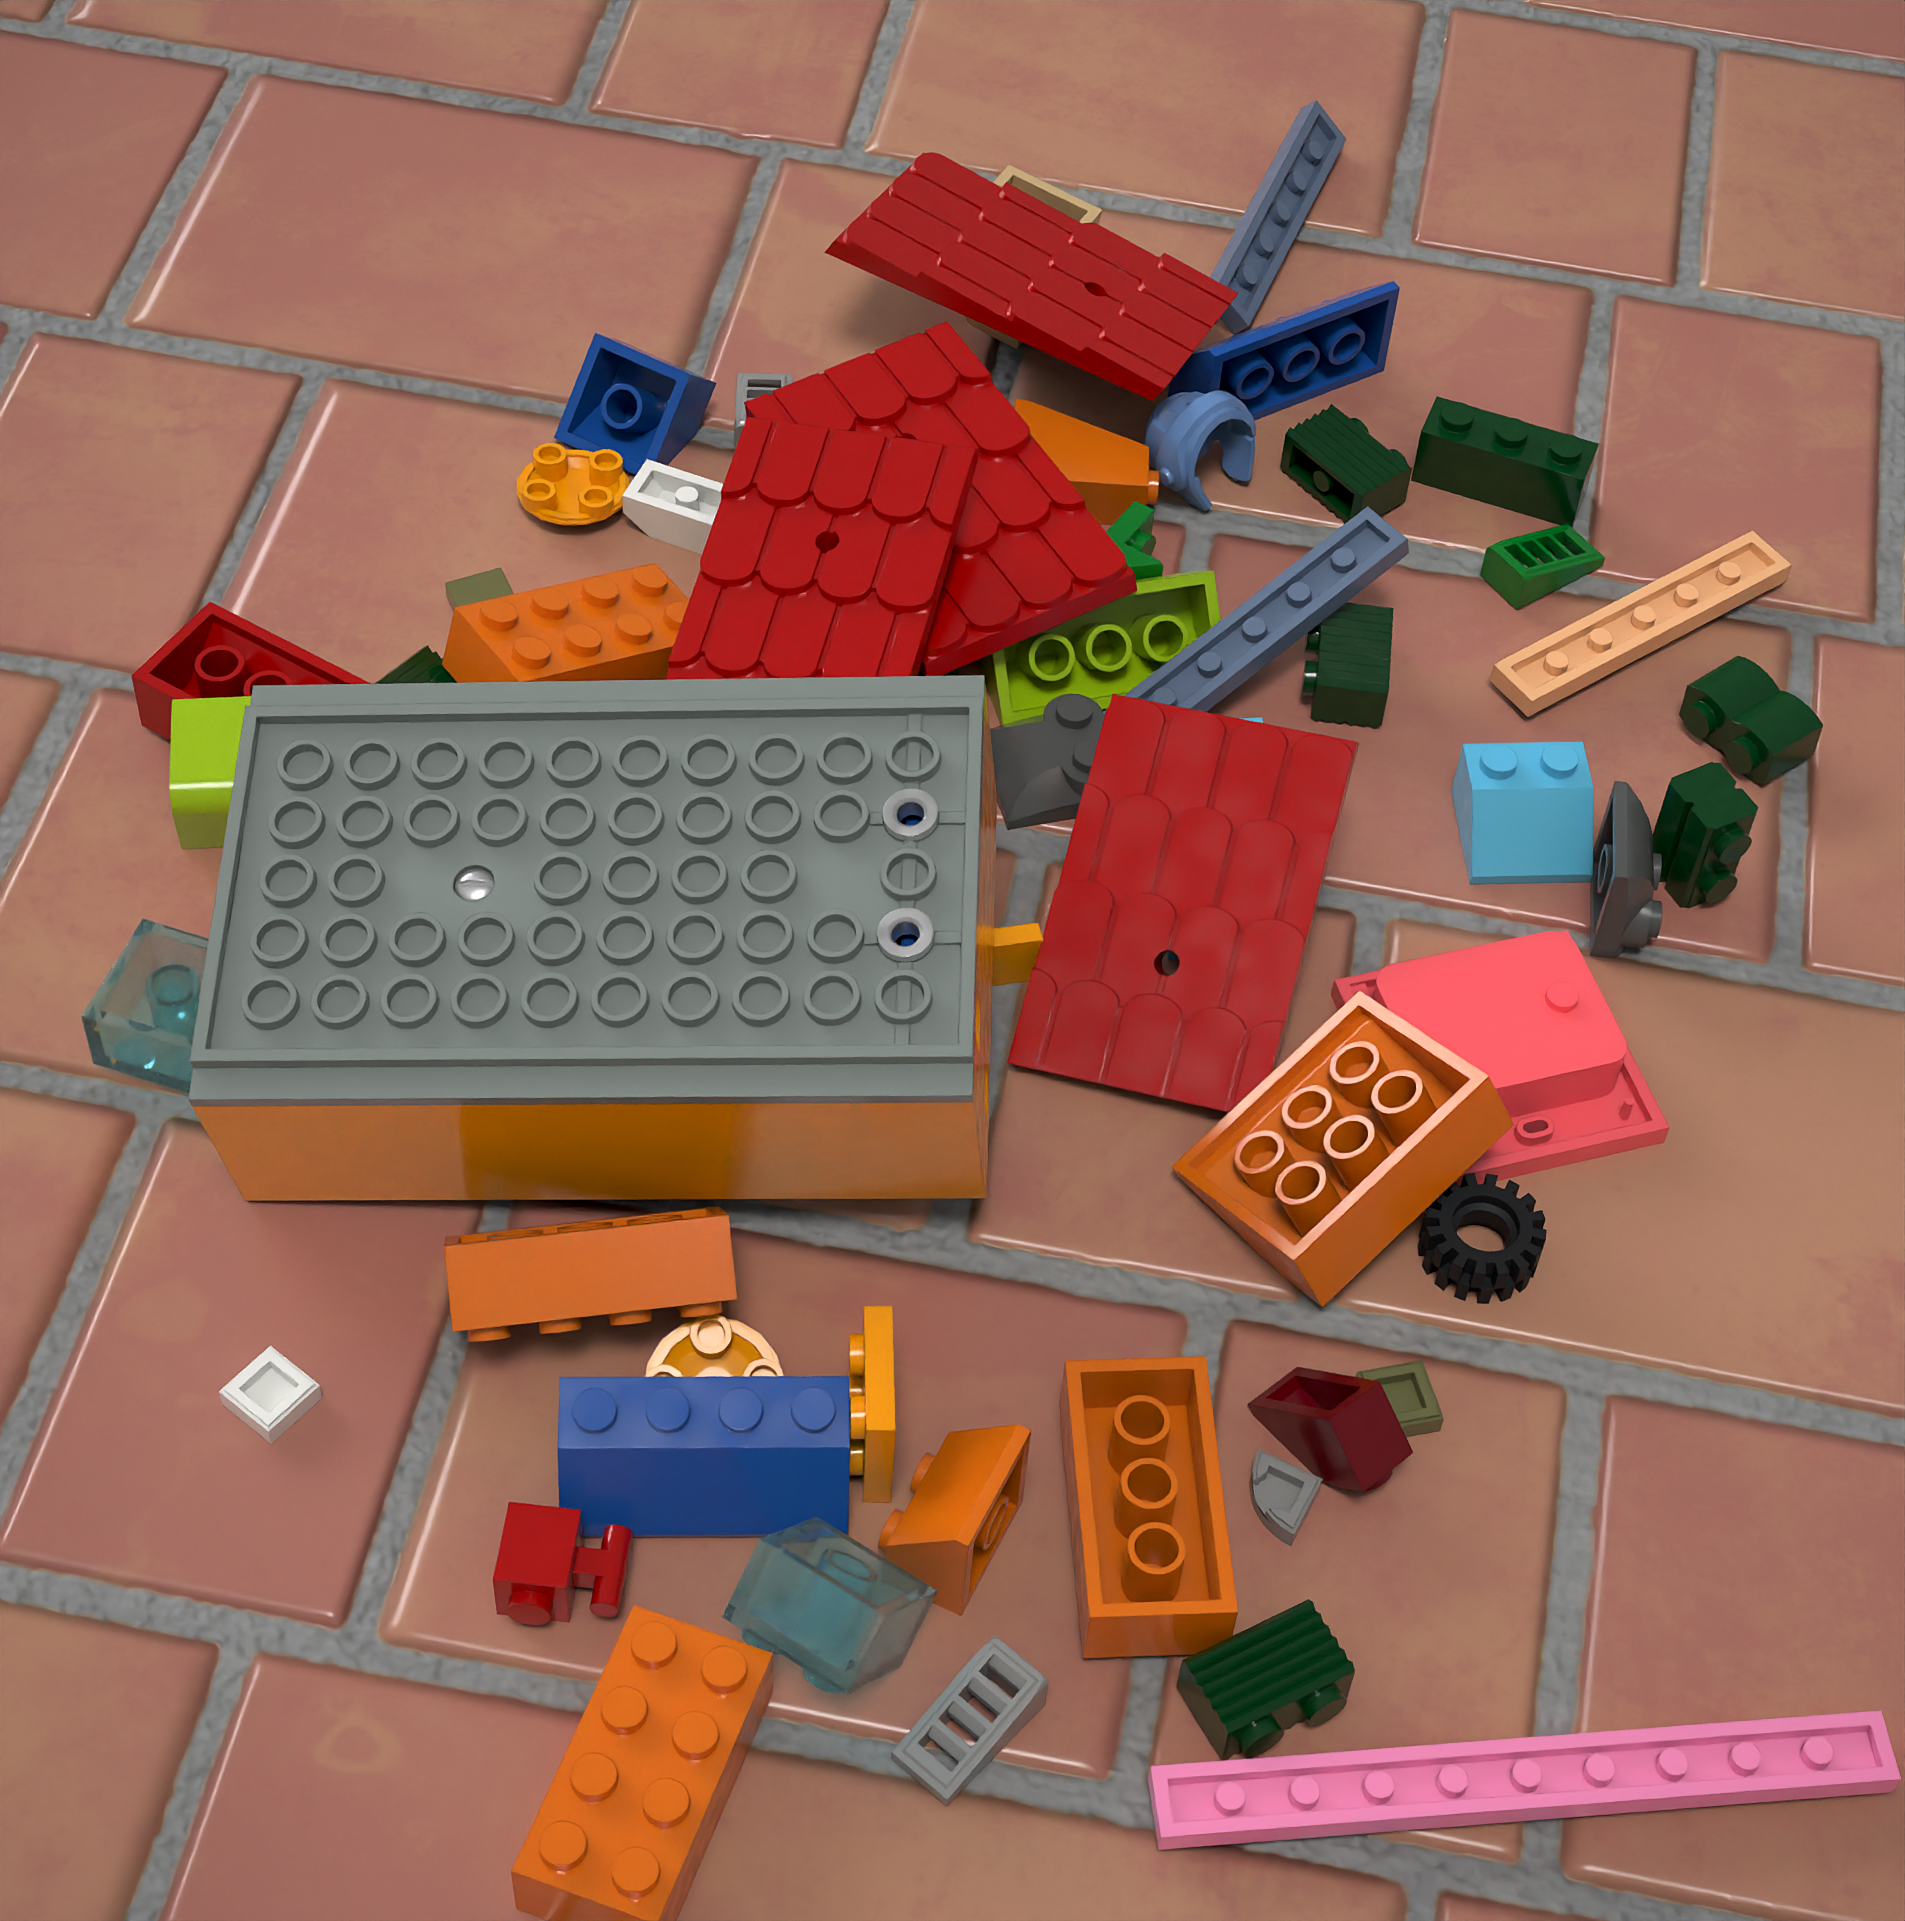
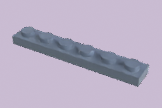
[1210,100,1346,334]
[1103,506,1409,716]

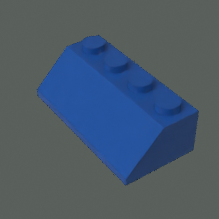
[1168,281,1400,421]
[558,1376,850,1538]

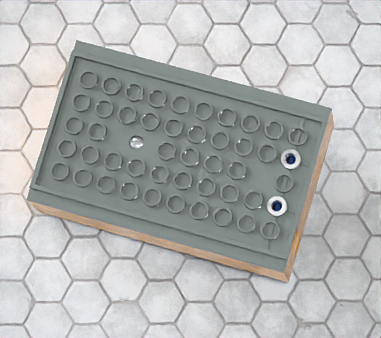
[188,675,997,1201]

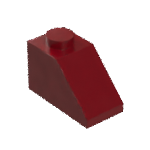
[1248,1367,1413,1492]

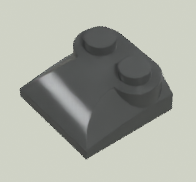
[990,694,1105,830]
[1590,781,1662,959]

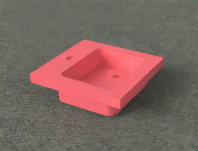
[1331,930,1670,1187]

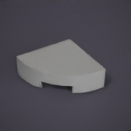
[1250,1449,1323,1546]

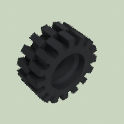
[1417,1173,1547,1304]

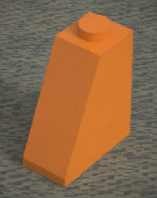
[1014,399,1159,525]

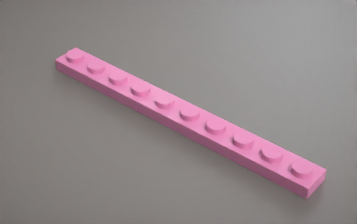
[1148,1710,1901,1850]

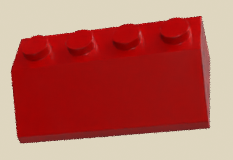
[131,602,371,741]

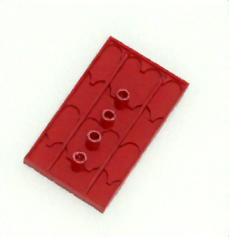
[824,152,1239,401]
[744,321,1137,676]
[665,417,976,680]
[1007,694,1359,1112]

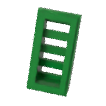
[1480,524,1605,610]

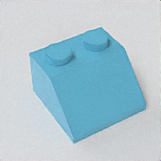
[1451,742,1594,885]

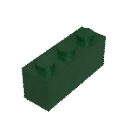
[1411,396,1599,527]

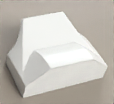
[622,459,723,554]

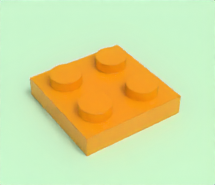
[847,1306,896,1503]

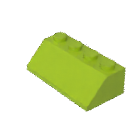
[978,570,1221,726]

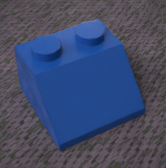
[554,333,716,475]

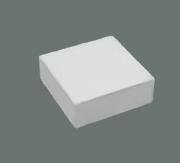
[219,1346,322,1444]

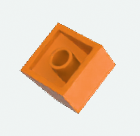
[878,1424,1031,1616]

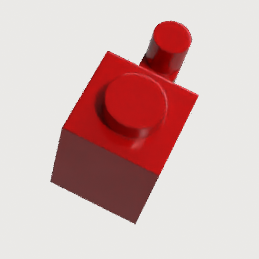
[493,1502,633,1625]

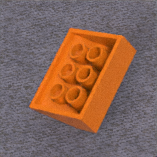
[1171,991,1514,1308]

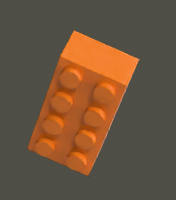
[442,563,689,683]
[444,1206,737,1342]
[1059,1356,1238,1658]
[511,1605,773,1921]

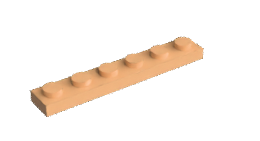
[1490,530,1791,717]

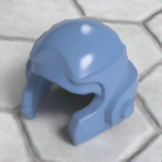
[1144,390,1256,511]

